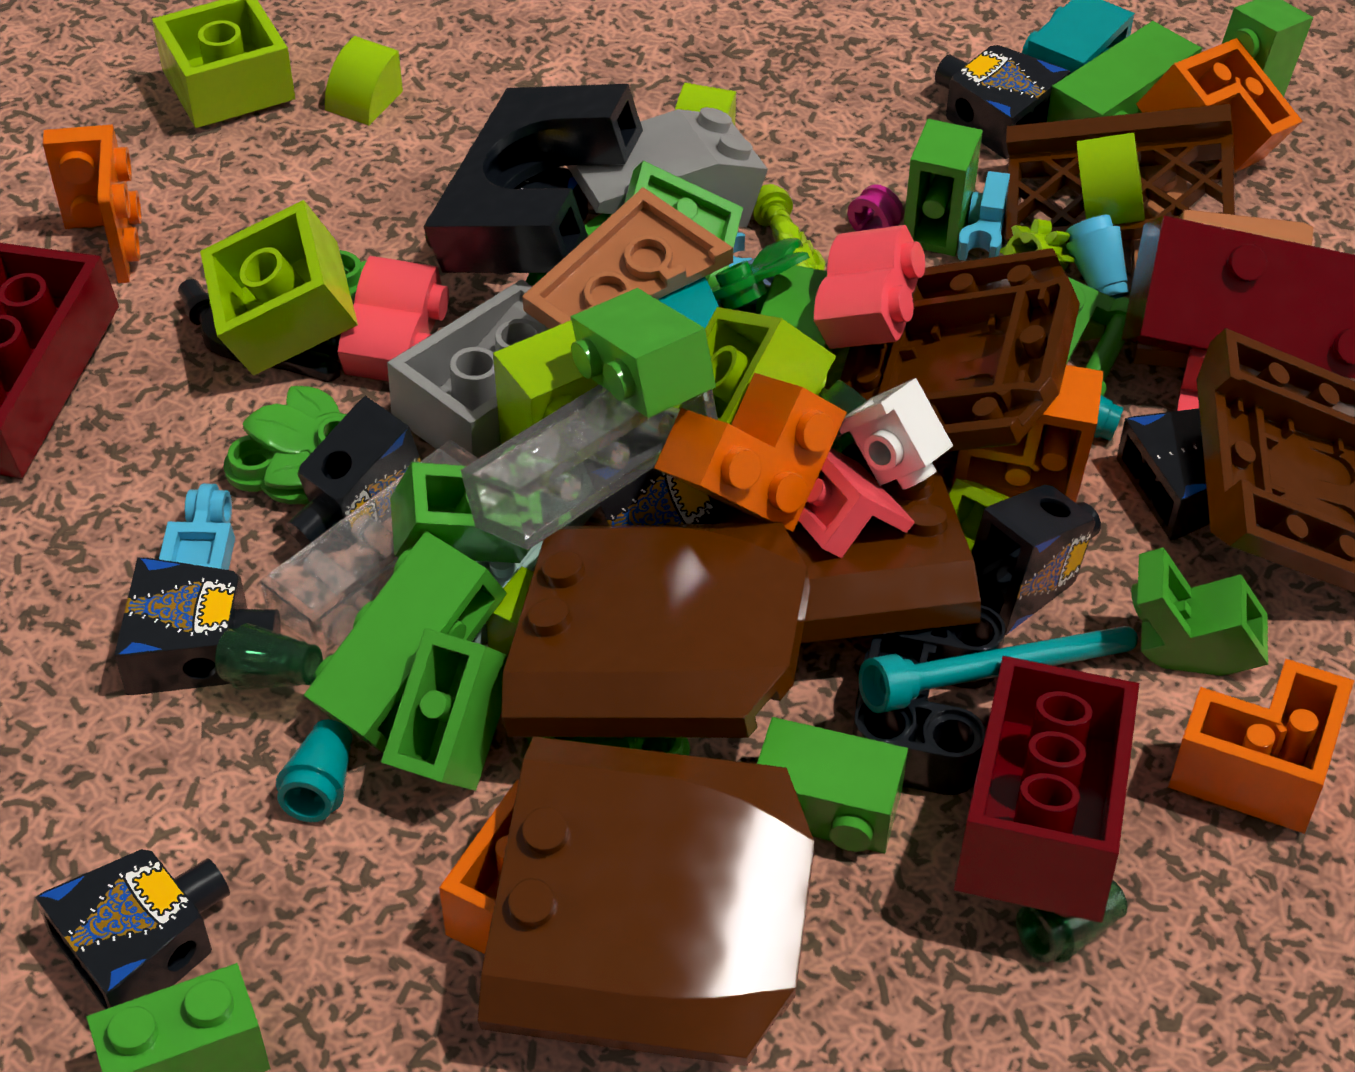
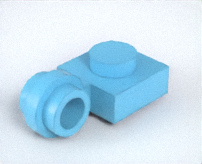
[159,483,235,570]

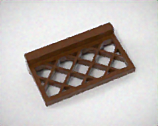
[1005,104,1235,245]

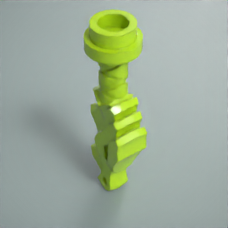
[752,184,826,270]

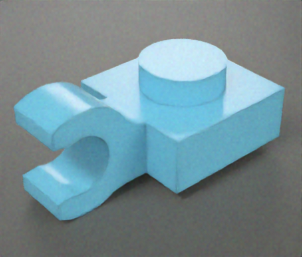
[957,171,1010,261]

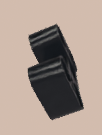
[852,605,1005,795]

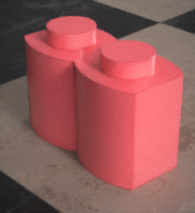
[814,225,925,349]
[337,256,449,382]

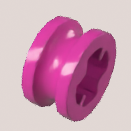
[847,184,904,231]

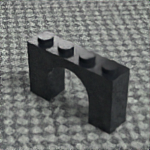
[423,84,643,273]

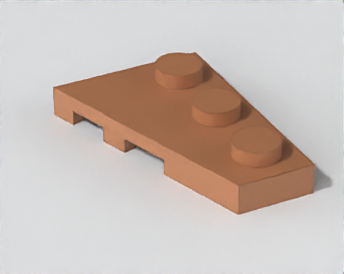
[522,187,733,329]

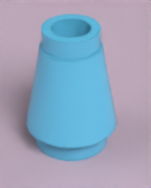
[1065,215,1130,299]

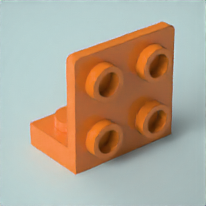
[43,124,142,283]

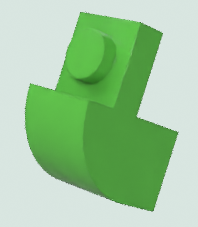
[1131,547,1268,676]

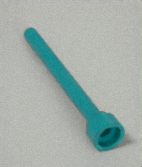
[859,626,1138,713]

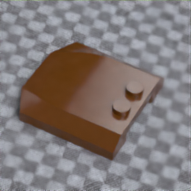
[831,248,1080,461]
[1197,328,1355,593]
[710,460,981,643]
[501,522,811,738]
[478,736,814,1066]

